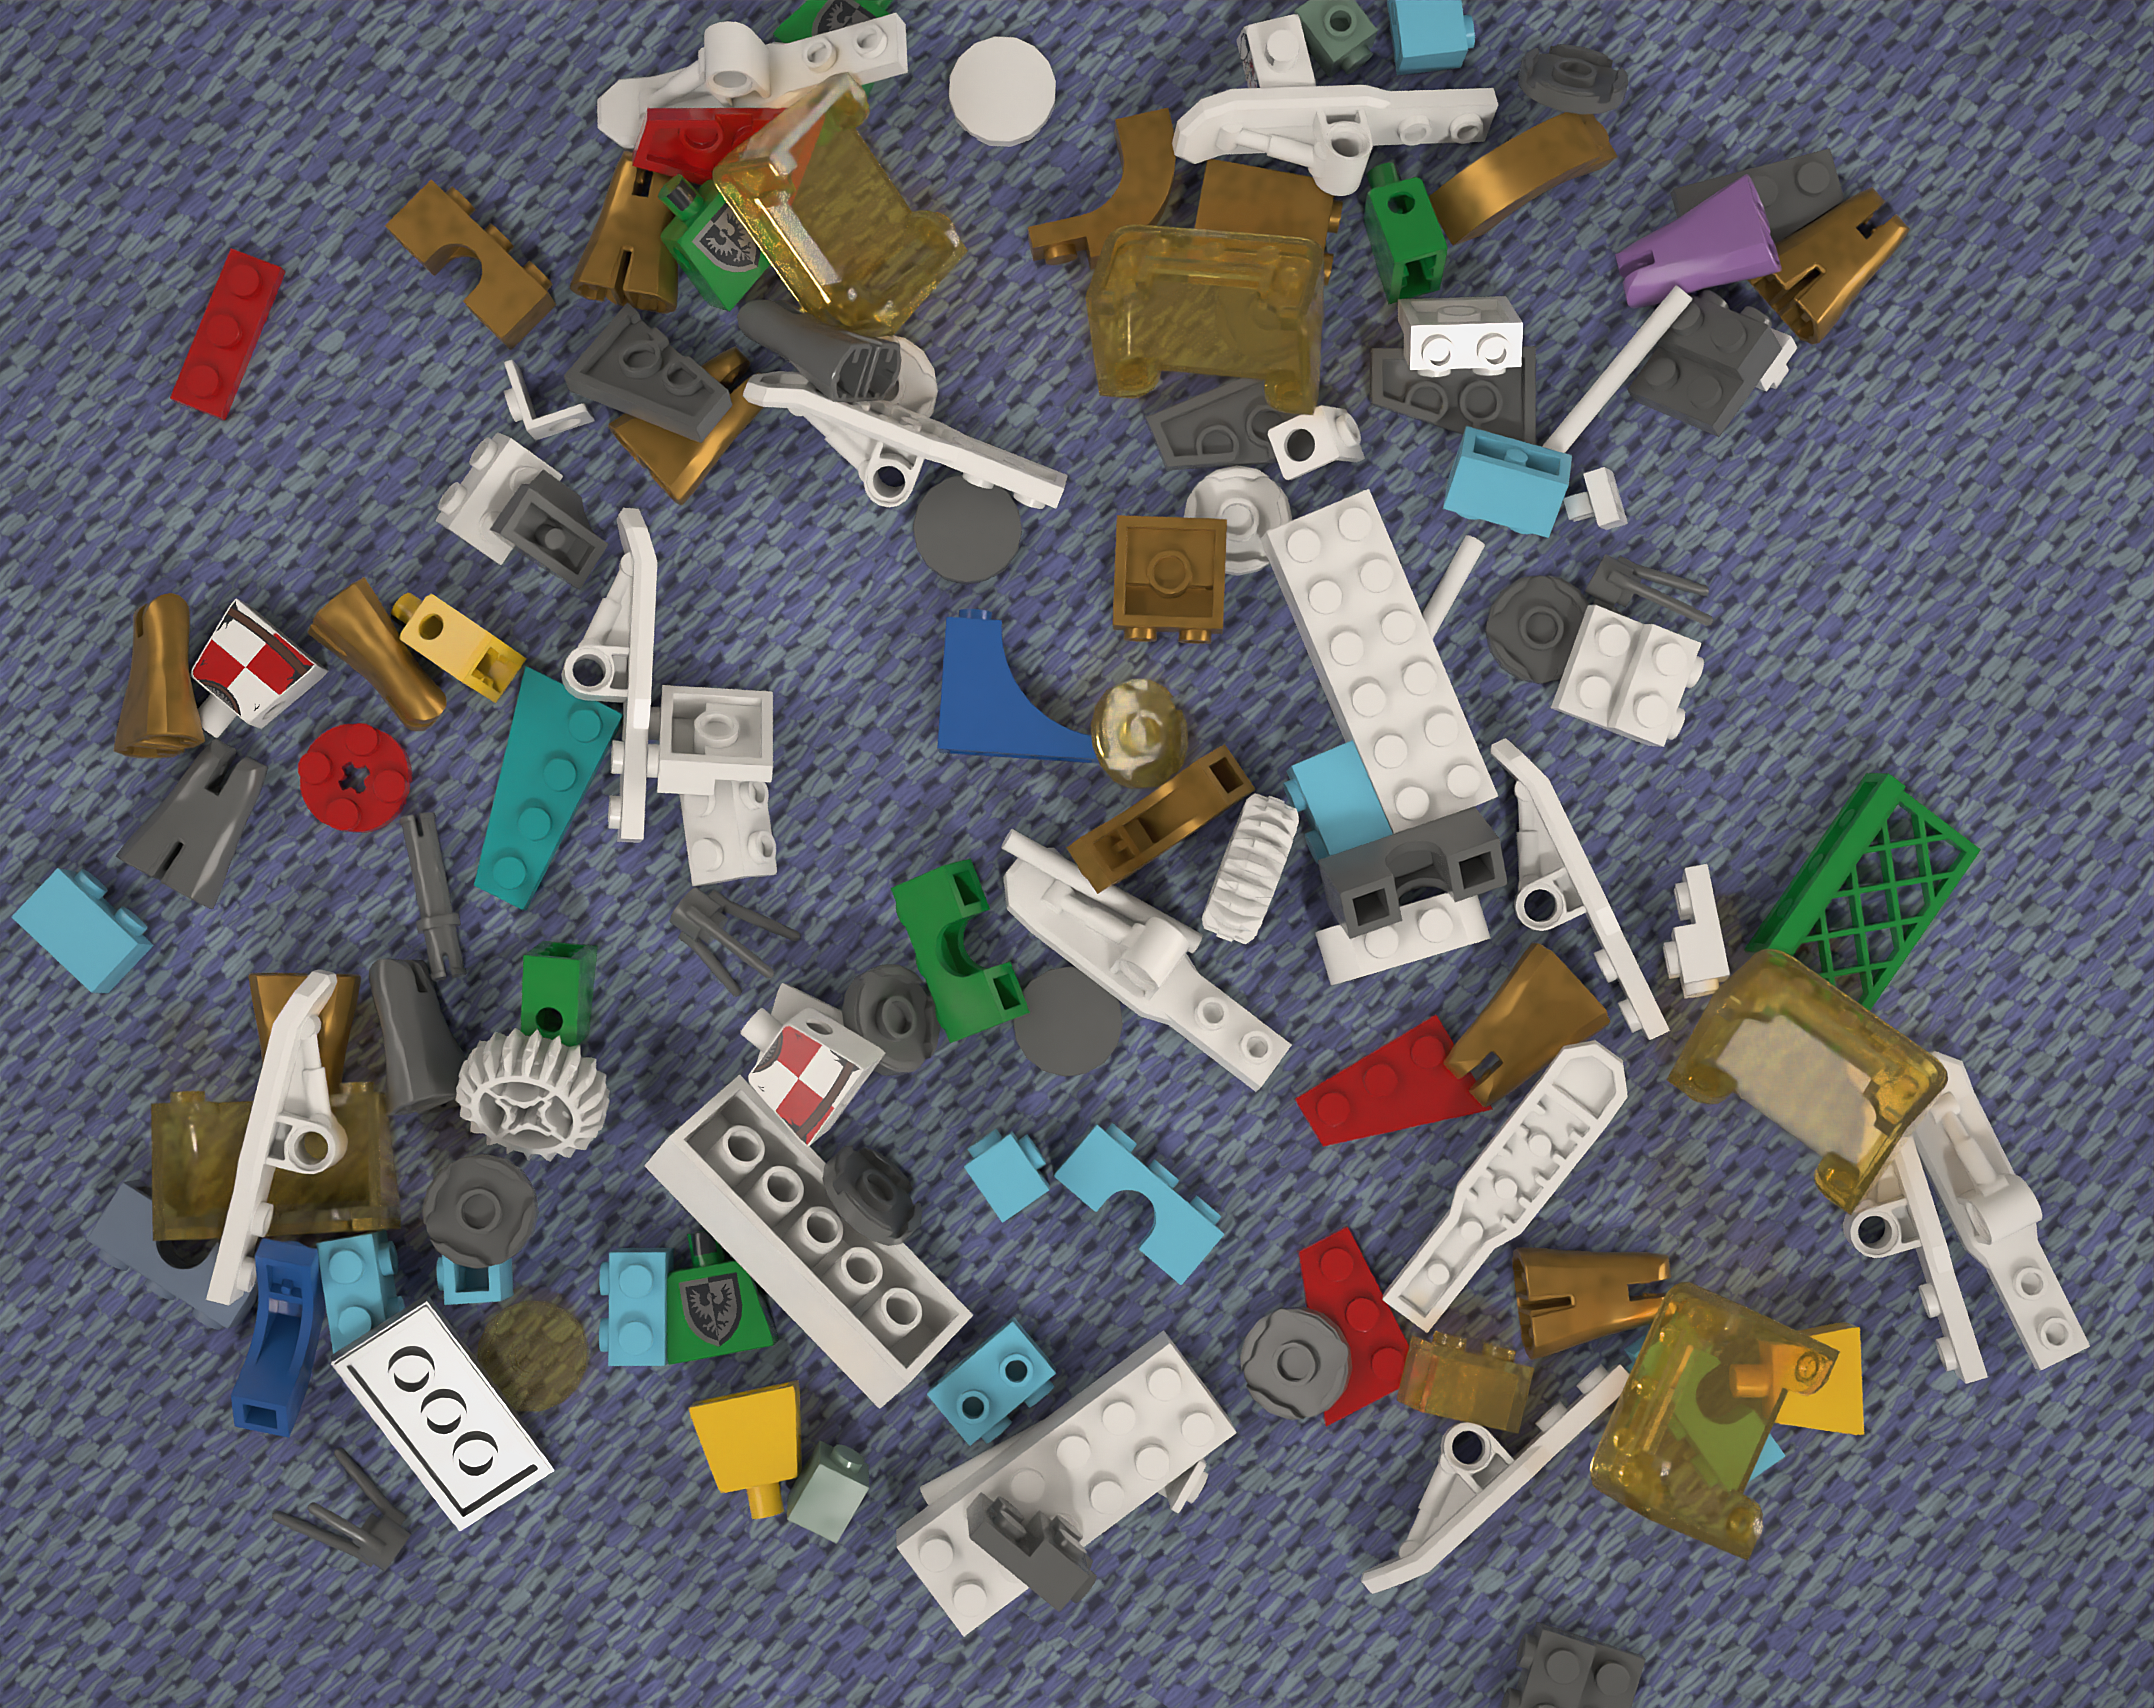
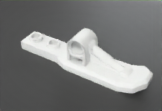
[597,13,908,152]
[1172,85,1498,196]
[743,371,1068,509]
[561,508,657,843]
[1490,738,1670,1040]
[1003,848,1292,1092]
[206,969,348,1305]
[1382,1040,1628,1333]
[1891,1051,2090,1370]
[1842,1058,1988,1384]
[1361,1364,1636,1594]

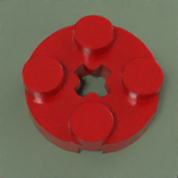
[298,723,412,833]

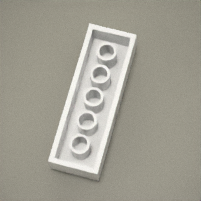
[1260,489,1498,834]
[644,1075,973,1409]
[896,1330,1237,1636]

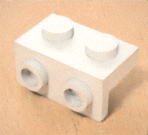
[436,433,563,565]
[679,779,777,886]

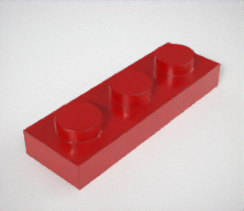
[170,248,286,421]

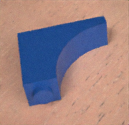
[937,609,1105,764]

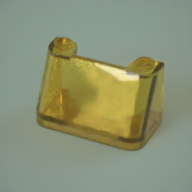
[712,72,968,337]
[1085,224,1325,415]
[1667,949,1948,1215]
[151,1082,401,1241]
[1590,1282,1840,1561]

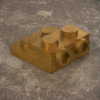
[1113,515,1227,644]

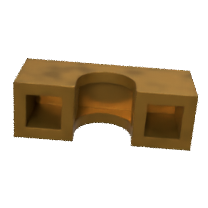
[385,179,557,350]

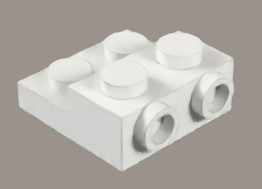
[1398,296,1523,377]
[1551,605,1704,747]
[647,685,773,796]
[1663,864,1730,999]

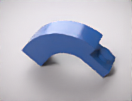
[231,1238,326,1438]

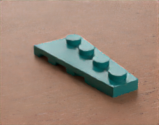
[474,666,623,911]

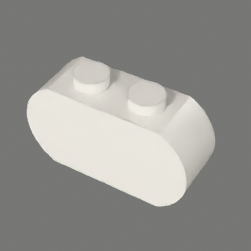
[1315,893,1490,985]

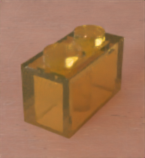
[1396,1330,1534,1434]

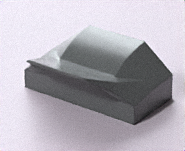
[489,469,609,590]

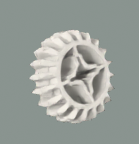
[1202,793,1299,944]
[455,1028,610,1162]

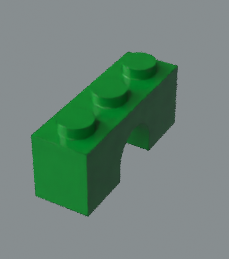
[891,858,1030,1043]

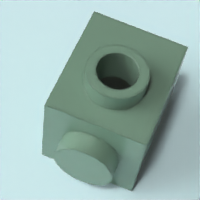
[1294,0,1378,78]
[787,1440,869,1543]

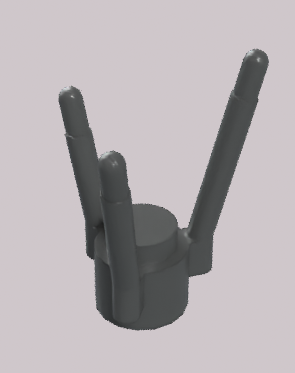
[1584,554,1713,626]
[669,887,800,997]
[272,1447,412,1572]

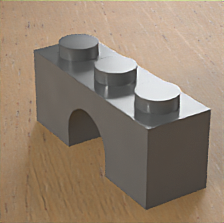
[1318,806,1508,939]

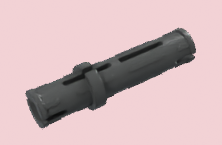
[399,812,467,981]

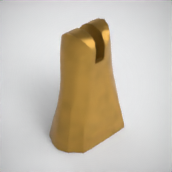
[569,151,678,314]
[1747,187,1910,345]
[608,346,764,505]
[307,577,447,732]
[113,593,205,758]
[1443,943,1610,1107]
[248,972,361,1117]
[1512,1248,1676,1360]

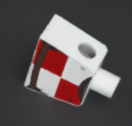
[190,598,328,738]
[741,1007,885,1147]

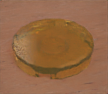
[1091,679,1189,789]
[477,1300,589,1412]

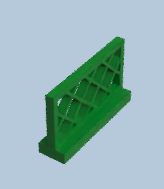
[1744,773,1981,1028]

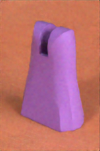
[1615,174,1782,308]

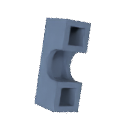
[86,1180,258,1330]

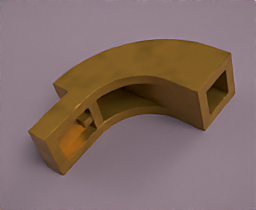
[1028,108,1176,270]
[1429,112,1618,246]
[1066,744,1256,894]

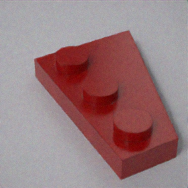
[632,107,824,209]
[1294,1014,1493,1147]
[1297,1226,1424,1427]

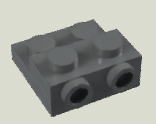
[1627,290,1782,437]
[966,1492,1097,1613]
[1501,1621,1646,1708]

